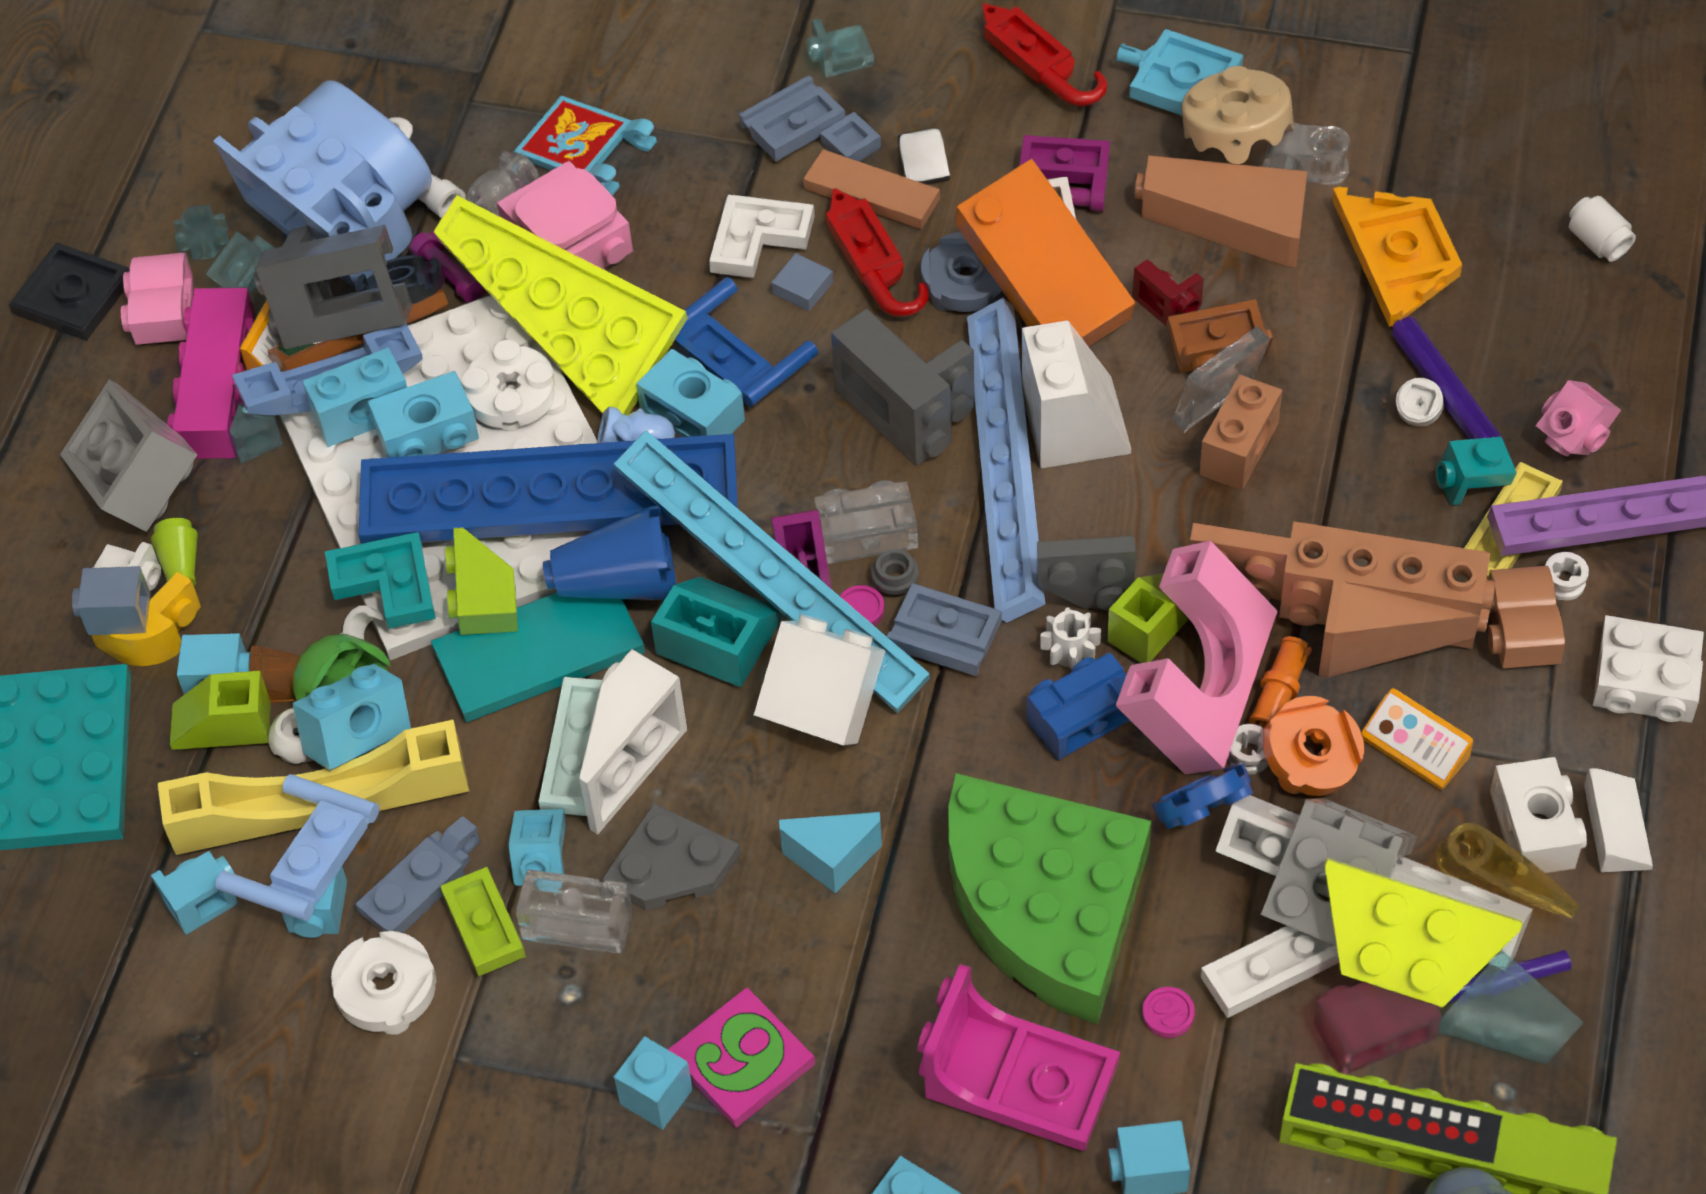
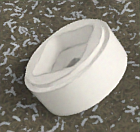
[1396,378,1443,427]

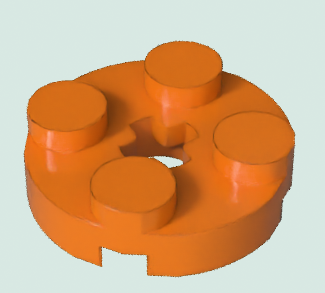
[1263,696,1364,796]

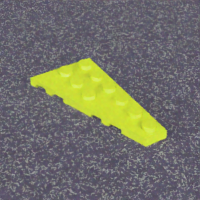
[434,195,688,415]

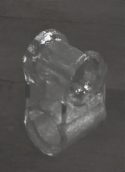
[1263,122,1350,185]

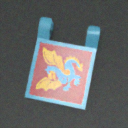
[514,96,657,195]

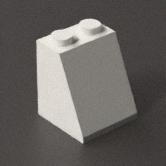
[1022,320,1131,469]

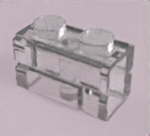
[814,480,918,564]
[516,869,633,954]

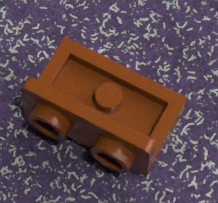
[1166,299,1273,374]

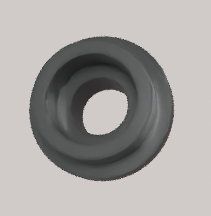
[871,549,919,595]

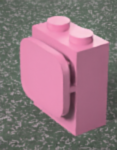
[496,161,633,269]

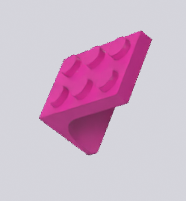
[918,964,1120,1152]

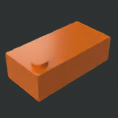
[955,159,1136,347]

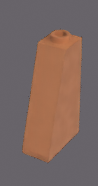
[1135,156,1308,267]

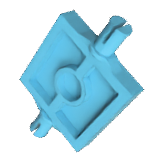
[1116,29,1243,115]

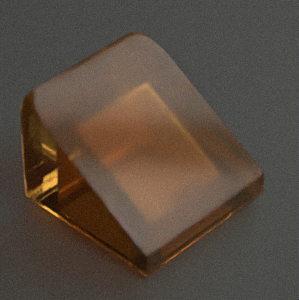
[250,646,300,703]

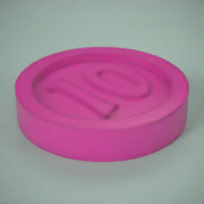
[840,585,884,626]
[1142,987,1195,1038]

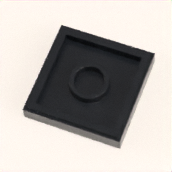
[9,242,130,341]

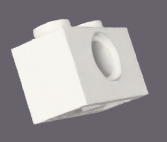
[1490,757,1587,877]

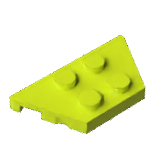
[1324,857,1523,1007]

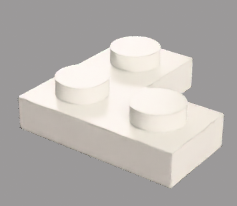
[709,195,815,278]

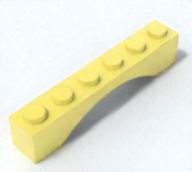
[158,720,469,855]

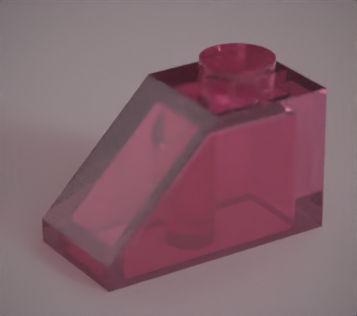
[1314,982,1442,1074]

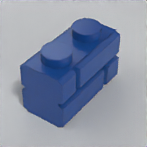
[1026,653,1130,760]

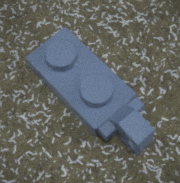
[355,816,481,933]

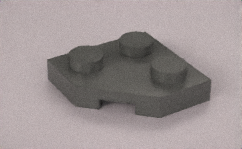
[1036,536,1136,611]
[602,803,741,911]

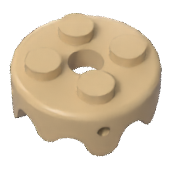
[1181,66,1294,165]

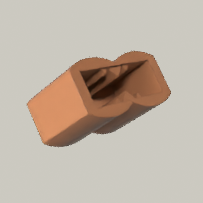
[1488,566,1565,668]

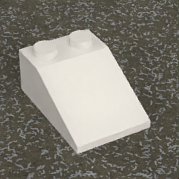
[579,650,687,835]

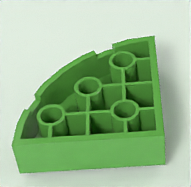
[948,773,1151,1025]

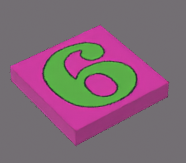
[668,988,815,1129]

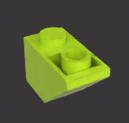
[445,527,518,635]
[1107,574,1189,663]
[170,671,271,750]

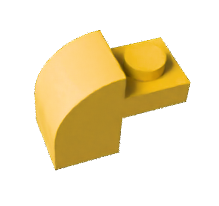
[91,572,201,666]

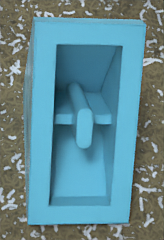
[779,812,882,893]

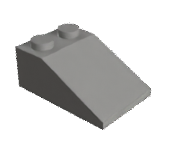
[60,379,197,532]

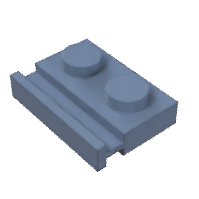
[739,75,846,161]
[887,583,1002,676]

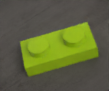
[440,867,526,976]

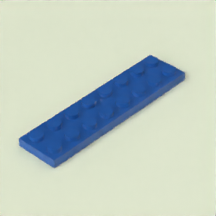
[358,434,738,544]

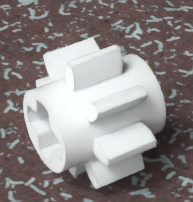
[1040,608,1101,670]

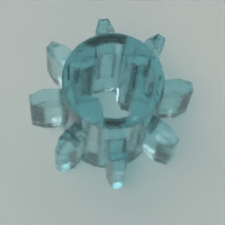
[173,205,229,260]

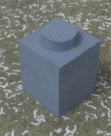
[72,566,151,635]

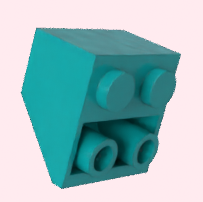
[651,576,784,687]

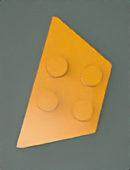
[1332,187,1462,327]

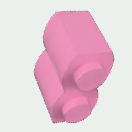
[121,252,193,345]

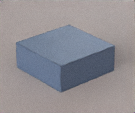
[820,112,881,161]
[771,253,834,311]

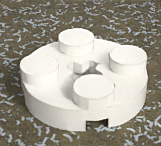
[461,339,555,428]
[331,931,437,1035]

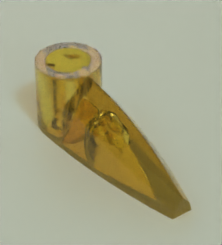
[1436,823,1580,919]

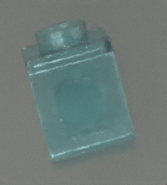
[806,18,874,78]
[206,231,275,294]

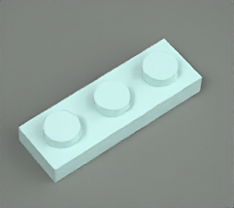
[539,677,603,816]

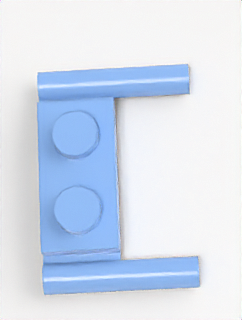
[215,774,379,921]

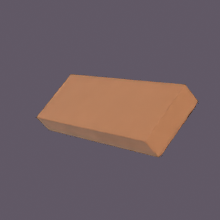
[803,149,940,230]

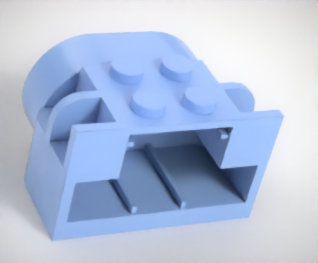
[213,80,432,290]

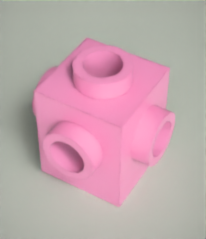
[1536,380,1621,456]

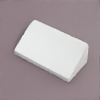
[1584,768,1653,872]

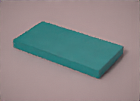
[431,593,645,723]

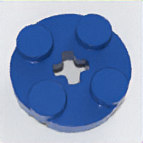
[1151,762,1253,829]

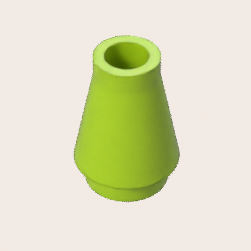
[151,518,198,586]

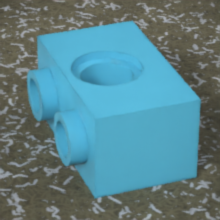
[302,347,407,447]
[636,349,745,437]
[368,371,479,458]
[292,664,411,770]

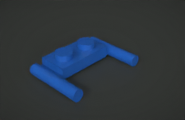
[674,277,819,407]

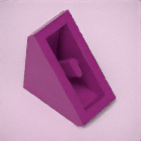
[771,509,832,589]

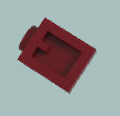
[1132,259,1204,327]

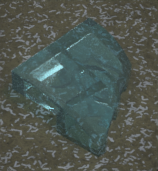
[1434,950,1584,1064]

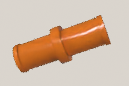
[1249,636,1312,728]

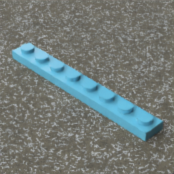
[614,430,930,714]

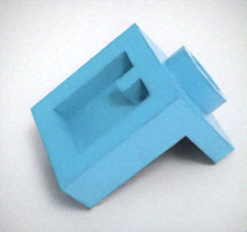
[509,809,566,886]

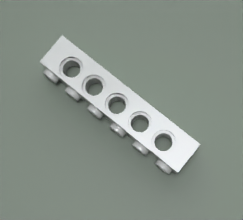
[1216,795,1533,970]

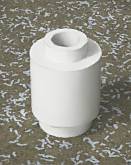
[1569,196,1636,262]

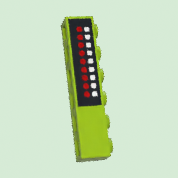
[1279,1063,1617,1194]

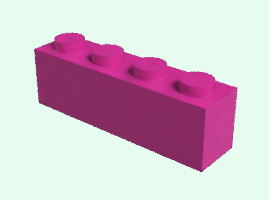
[167,288,256,459]

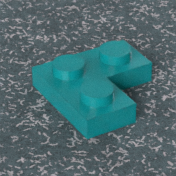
[325,532,436,629]

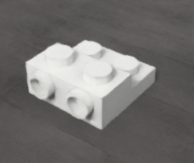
[1592,615,1704,723]

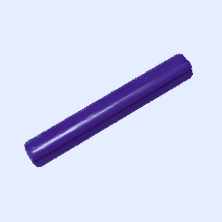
[1392,316,1505,444]

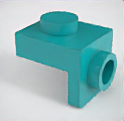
[1436,437,1517,505]

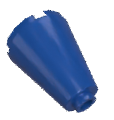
[543,505,677,601]

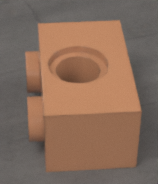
[1199,374,1282,491]

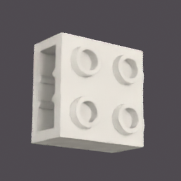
[754,614,886,745]

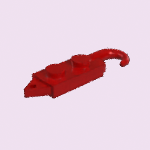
[982,3,1108,106]
[825,188,929,317]

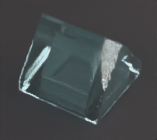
[230,403,283,464]

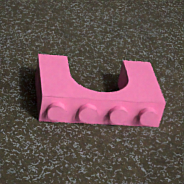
[1116,541,1277,775]

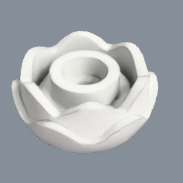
[268,708,313,764]

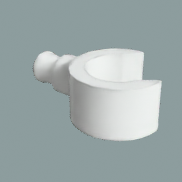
[340,605,387,640]

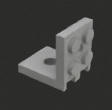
[1261,798,1418,946]

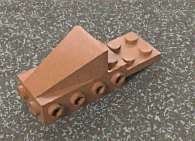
[1190,521,1496,678]

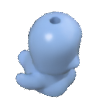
[597,407,675,443]

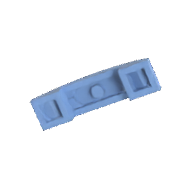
[232,323,423,415]

